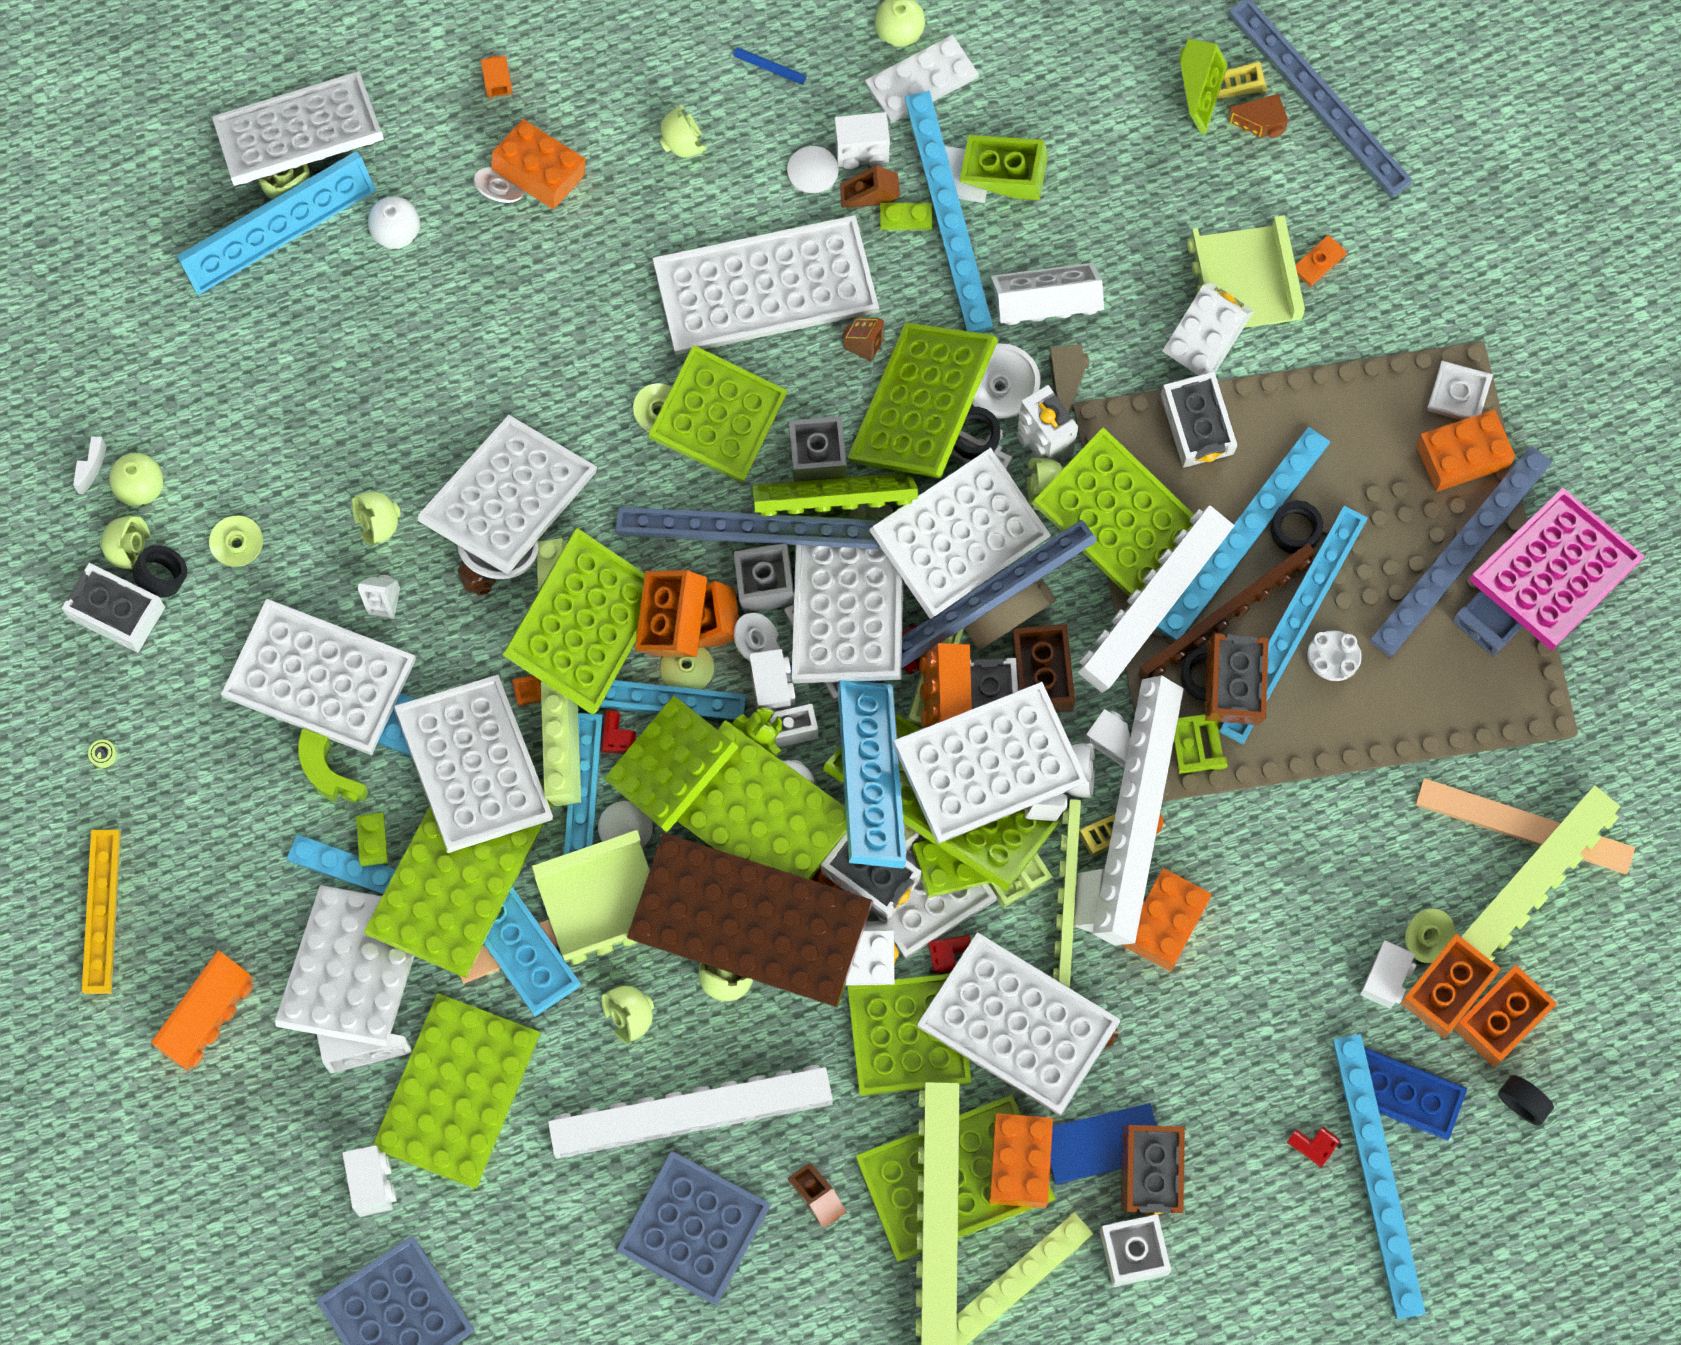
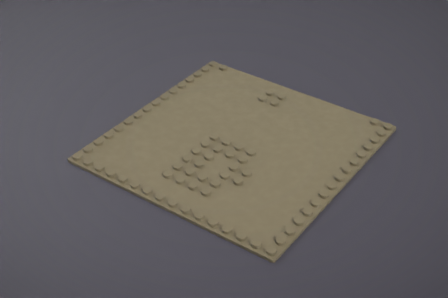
[1074,342,1578,802]

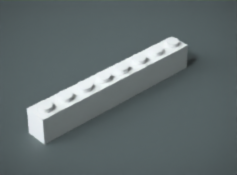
[1077,505,1235,693]

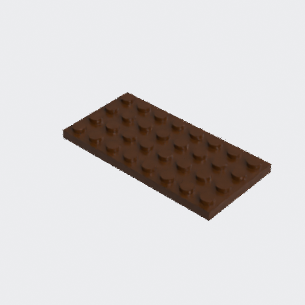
[627,833,874,1008]

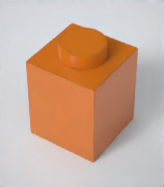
[481,55,513,98]

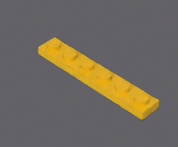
[82,830,121,994]

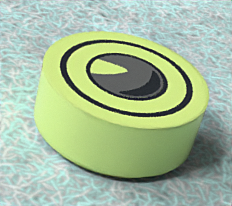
[88,740,117,768]

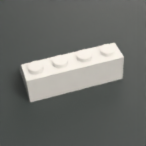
[991,263,1104,325]

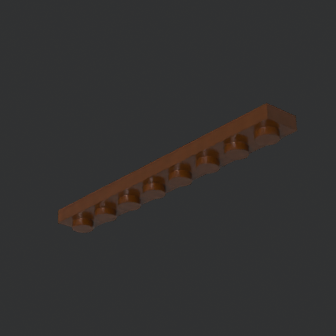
[1138,543,1315,679]

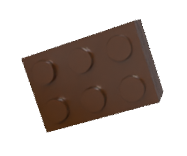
[1011,624,1075,713]

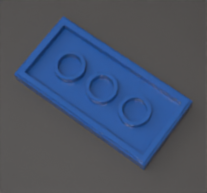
[1342,1047,1468,1141]
[1050,1103,1156,1185]

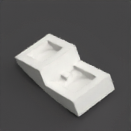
[73,436,106,494]

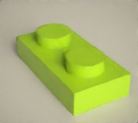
[880,203,932,230]
[356,812,388,867]

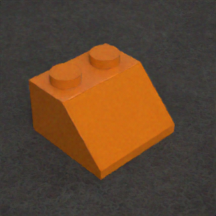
[698,581,739,648]

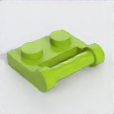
[1173,714,1228,774]

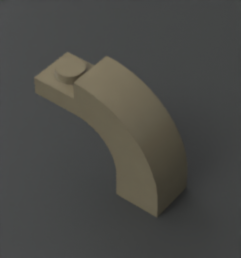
[965,579,1057,651]

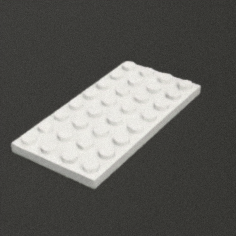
[653,215,879,355]

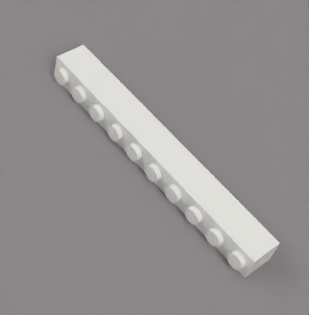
[1092,676,1184,946]
[548,1065,833,1159]

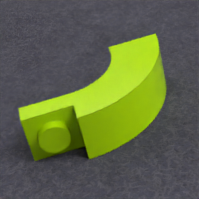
[298,729,369,803]

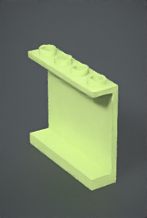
[1187,215,1305,328]
[532,830,650,965]

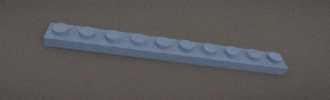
[1228,0,1413,198]
[1370,446,1552,658]
[615,507,881,549]
[866,520,1097,683]

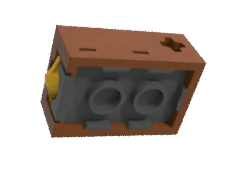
[1205,633,1269,725]
[1121,1125,1185,1216]

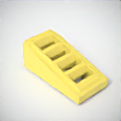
[1218,61,1267,98]
[1079,814,1115,858]

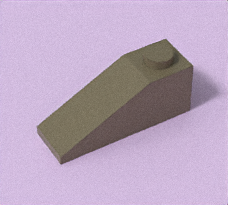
[1049,344,1089,414]

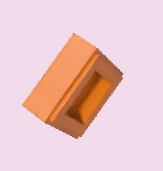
[512,675,541,707]

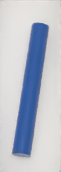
[733,47,807,85]

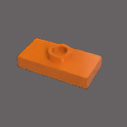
[1295,235,1347,287]

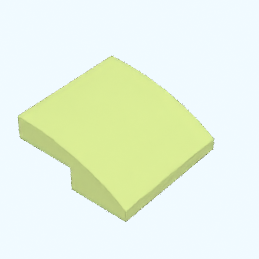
[988,854,1053,909]

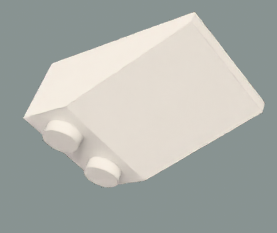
[317,1034,412,1074]

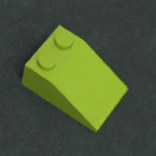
[1179,39,1228,135]
[959,135,1048,201]

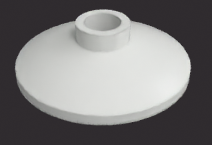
[474,167,524,203]
[734,613,780,661]

